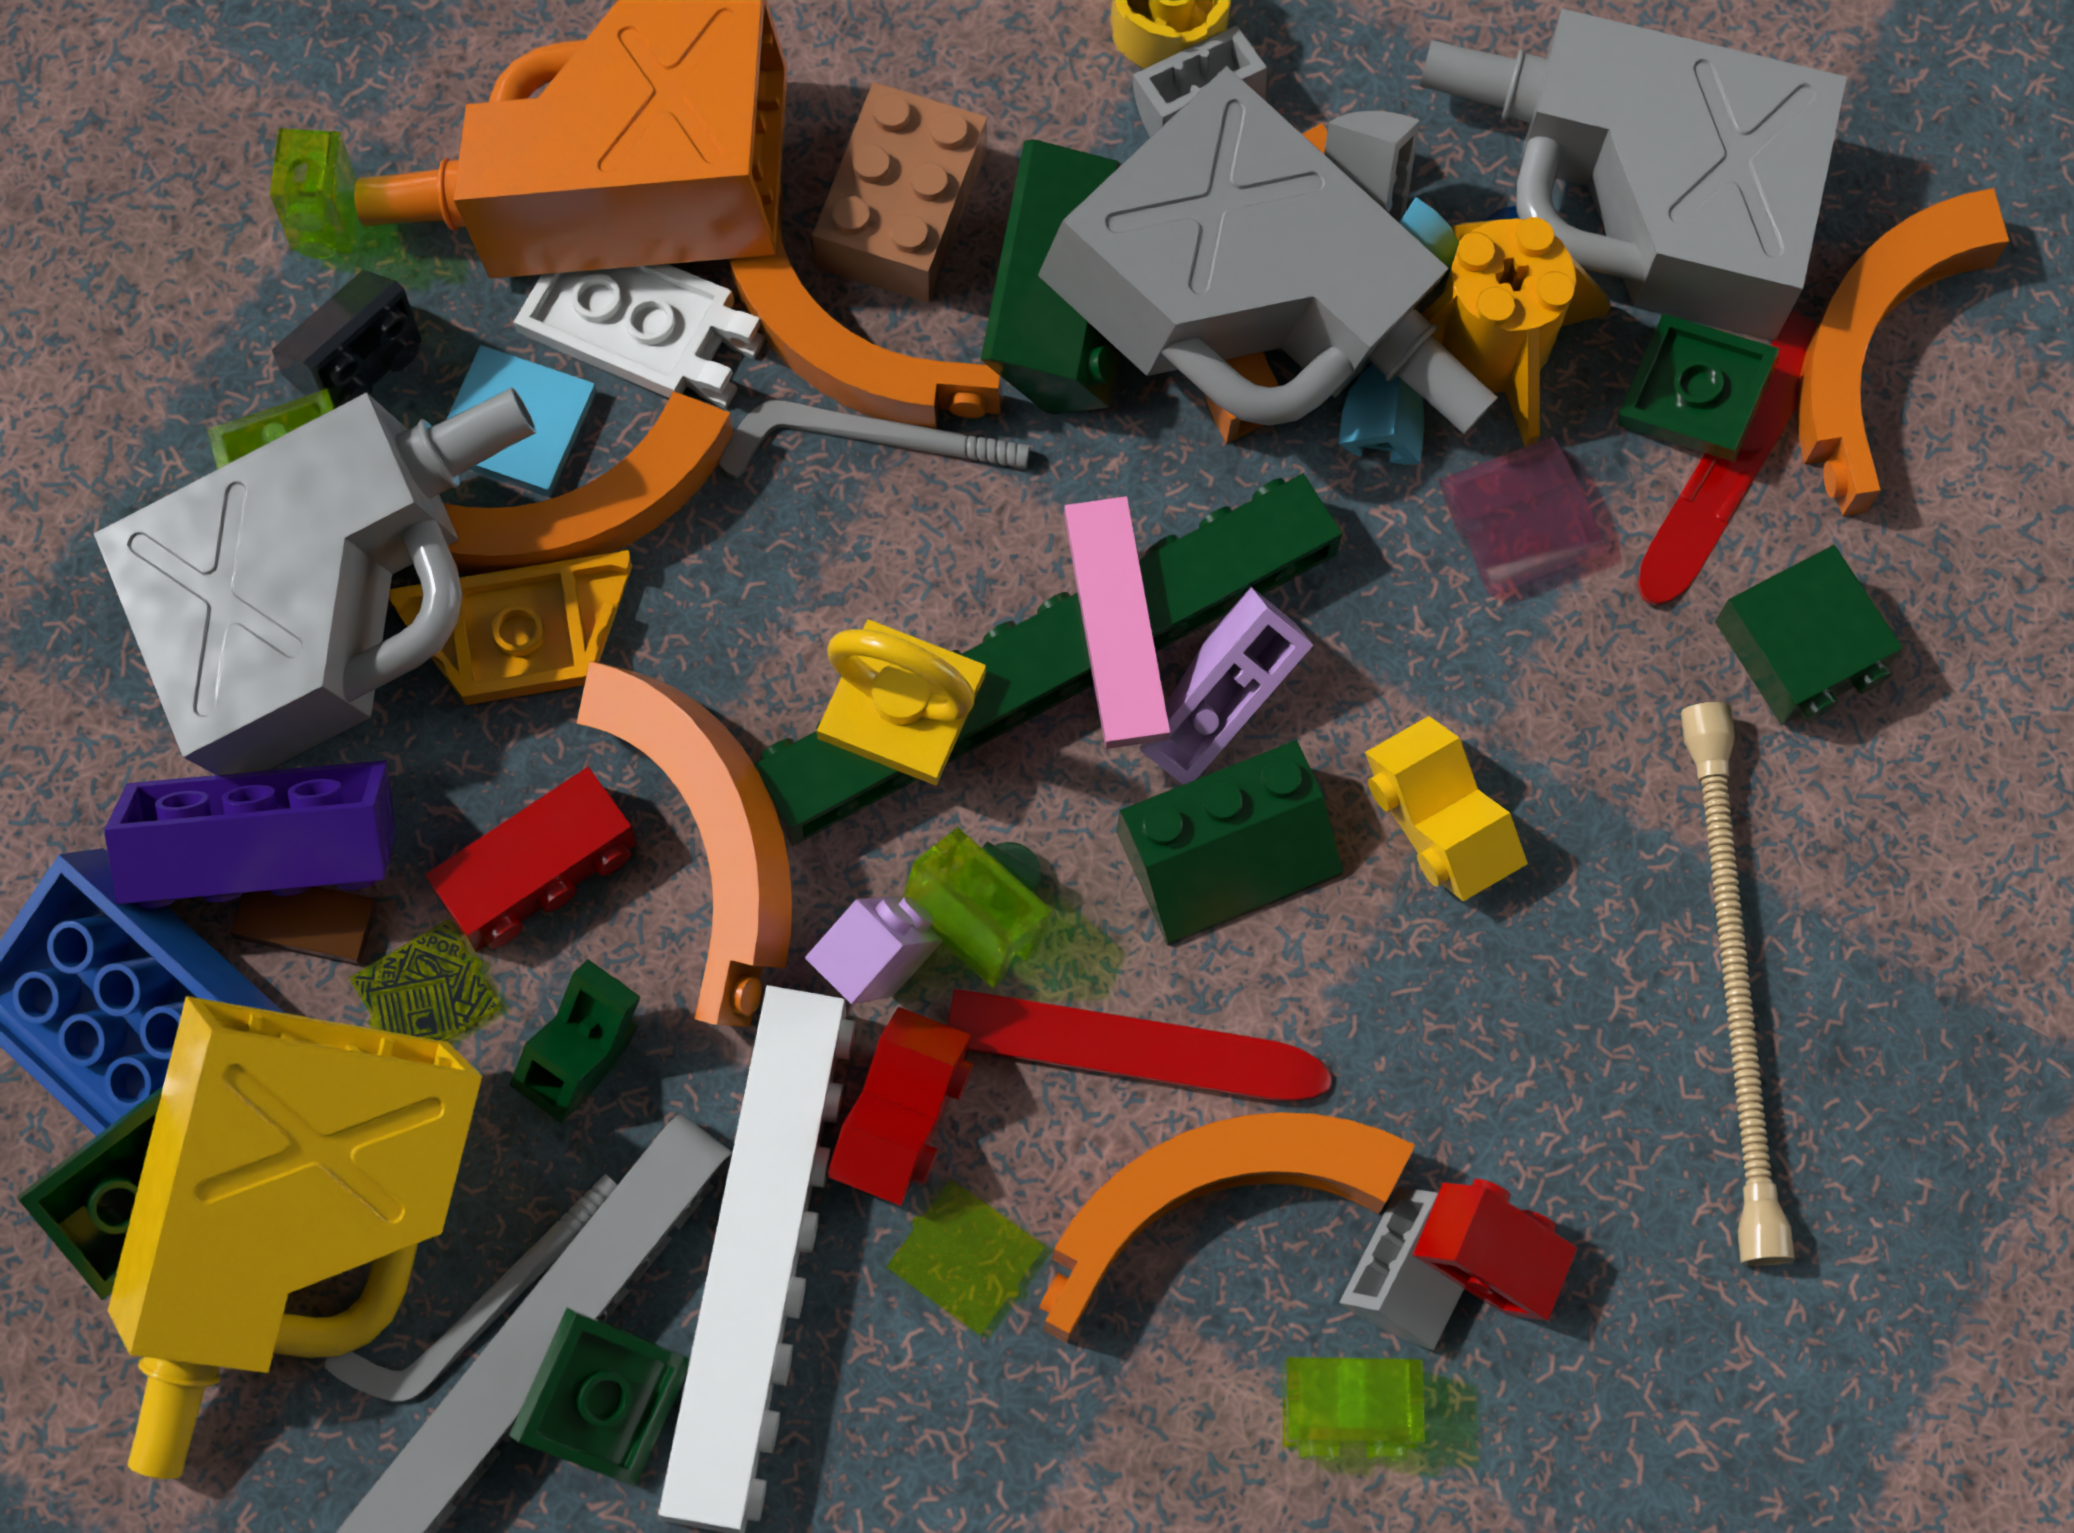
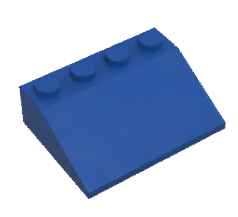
[0,848,284,1136]

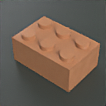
[812,82,987,303]

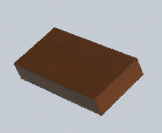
[230,886,377,965]

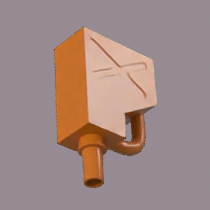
[354,0,788,279]

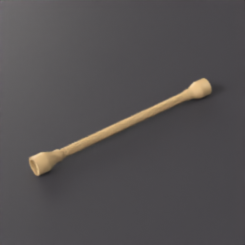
[1681,702,1795,1266]

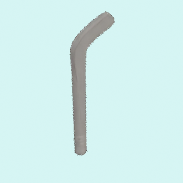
[719,400,1030,479]
[325,1174,617,1402]

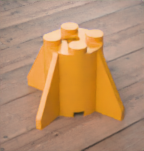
[1421,217,1611,447]

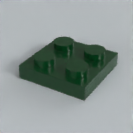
[1618,313,1779,462]
[509,1307,690,1487]

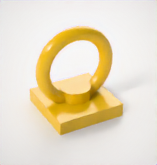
[817,619,986,786]

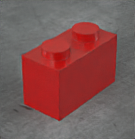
[1412,1179,1577,1321]

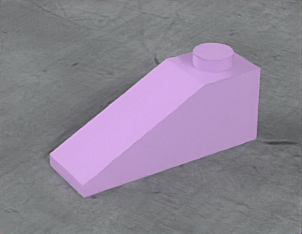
[1139,586,1313,785]

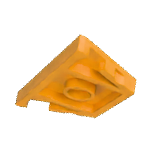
[389,550,632,705]

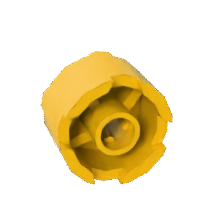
[1110,0,1231,69]

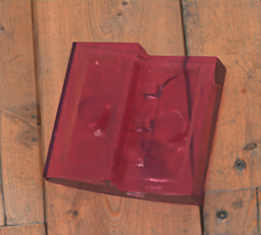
[1439,437,1606,595]

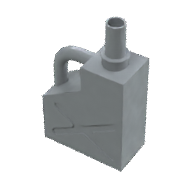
[1419,8,1847,341]
[1038,66,1498,434]
[94,387,537,775]

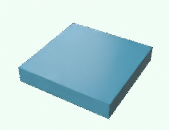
[447,345,597,498]

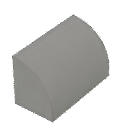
[1133,25,1267,138]
[1324,111,1420,223]
[1339,1187,1464,1350]

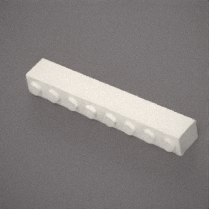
[658,985,856,1533]

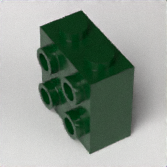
[1715,544,1903,726]

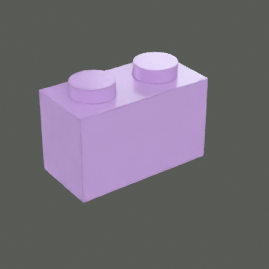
[805,896,944,1004]

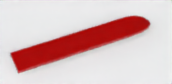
[1637,310,1817,606]
[947,988,1332,1102]

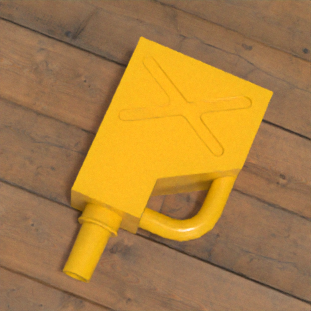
[108,996,482,1479]

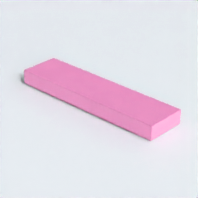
[1064,496,1170,749]

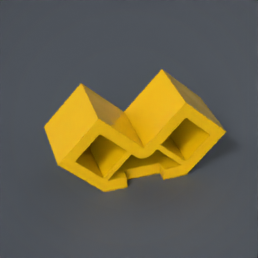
[1365,716,1528,902]

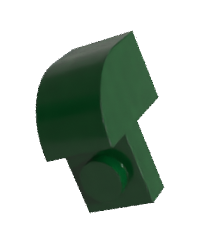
[509,959,641,1123]

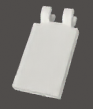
[513,264,765,409]

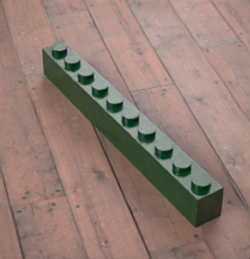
[754,473,1343,846]

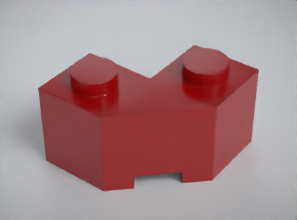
[827,1006,974,1206]

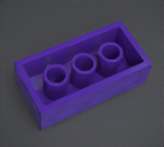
[104,760,396,908]

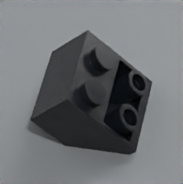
[271,270,422,414]

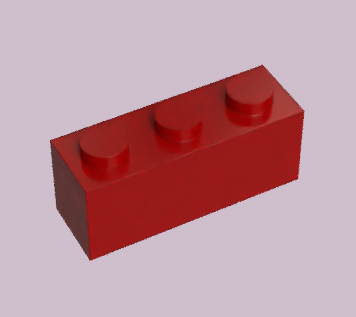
[424,766,637,952]

